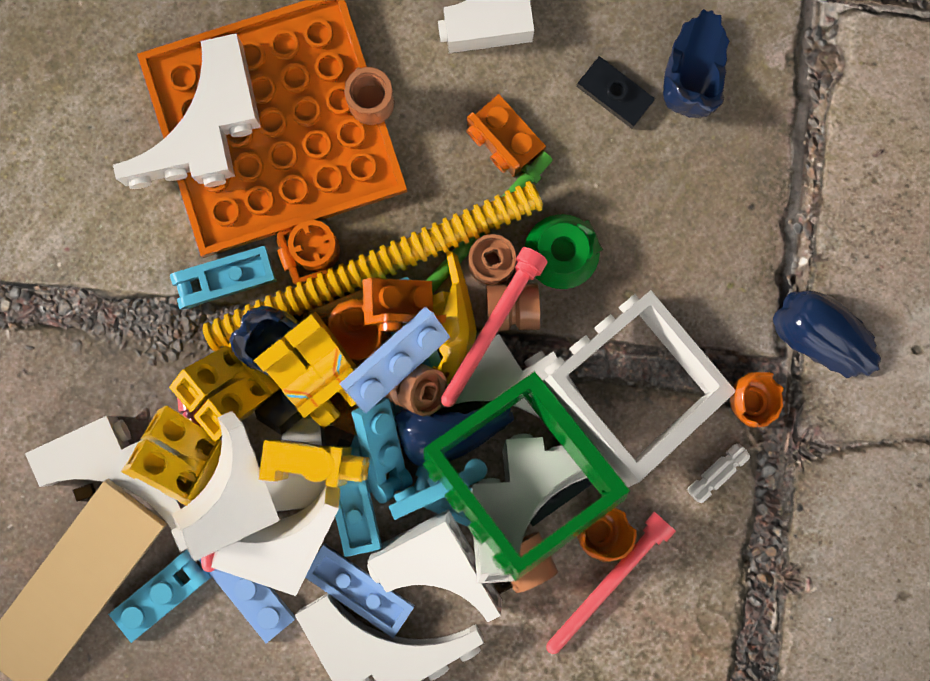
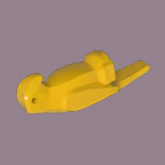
[433,251,476,385]

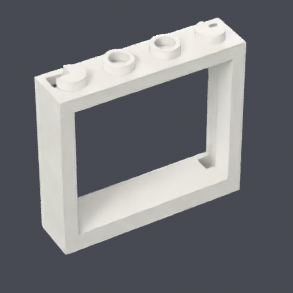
[543,290,736,487]

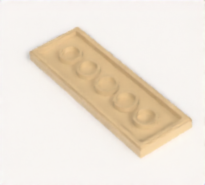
[0,478,167,681]

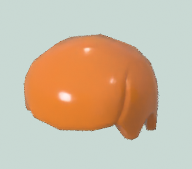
[328,299,384,361]
[729,372,784,428]
[577,508,637,562]

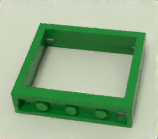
[422,371,630,582]

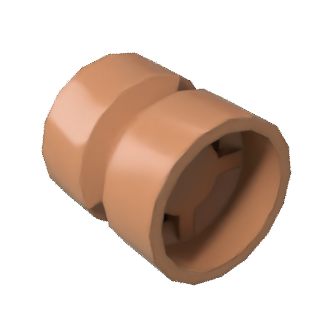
[468,234,516,286]
[486,283,540,332]
[385,363,448,416]

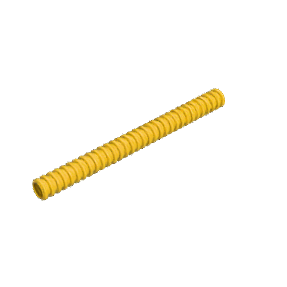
[203,181,543,351]

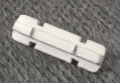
[688,444,750,503]

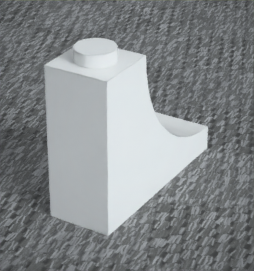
[438,0,534,53]
[171,411,280,562]
[264,415,326,512]
[211,486,340,596]
[368,509,502,622]

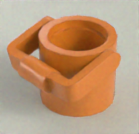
[276,220,341,285]

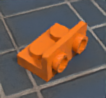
[466,94,546,177]
[363,278,446,332]

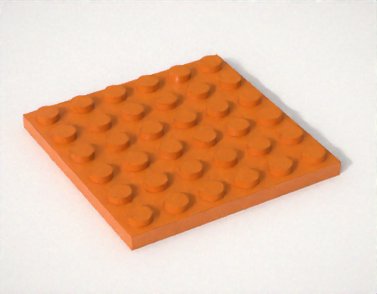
[137,0,408,258]

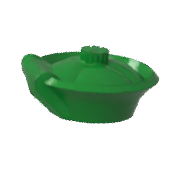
[525,214,603,289]

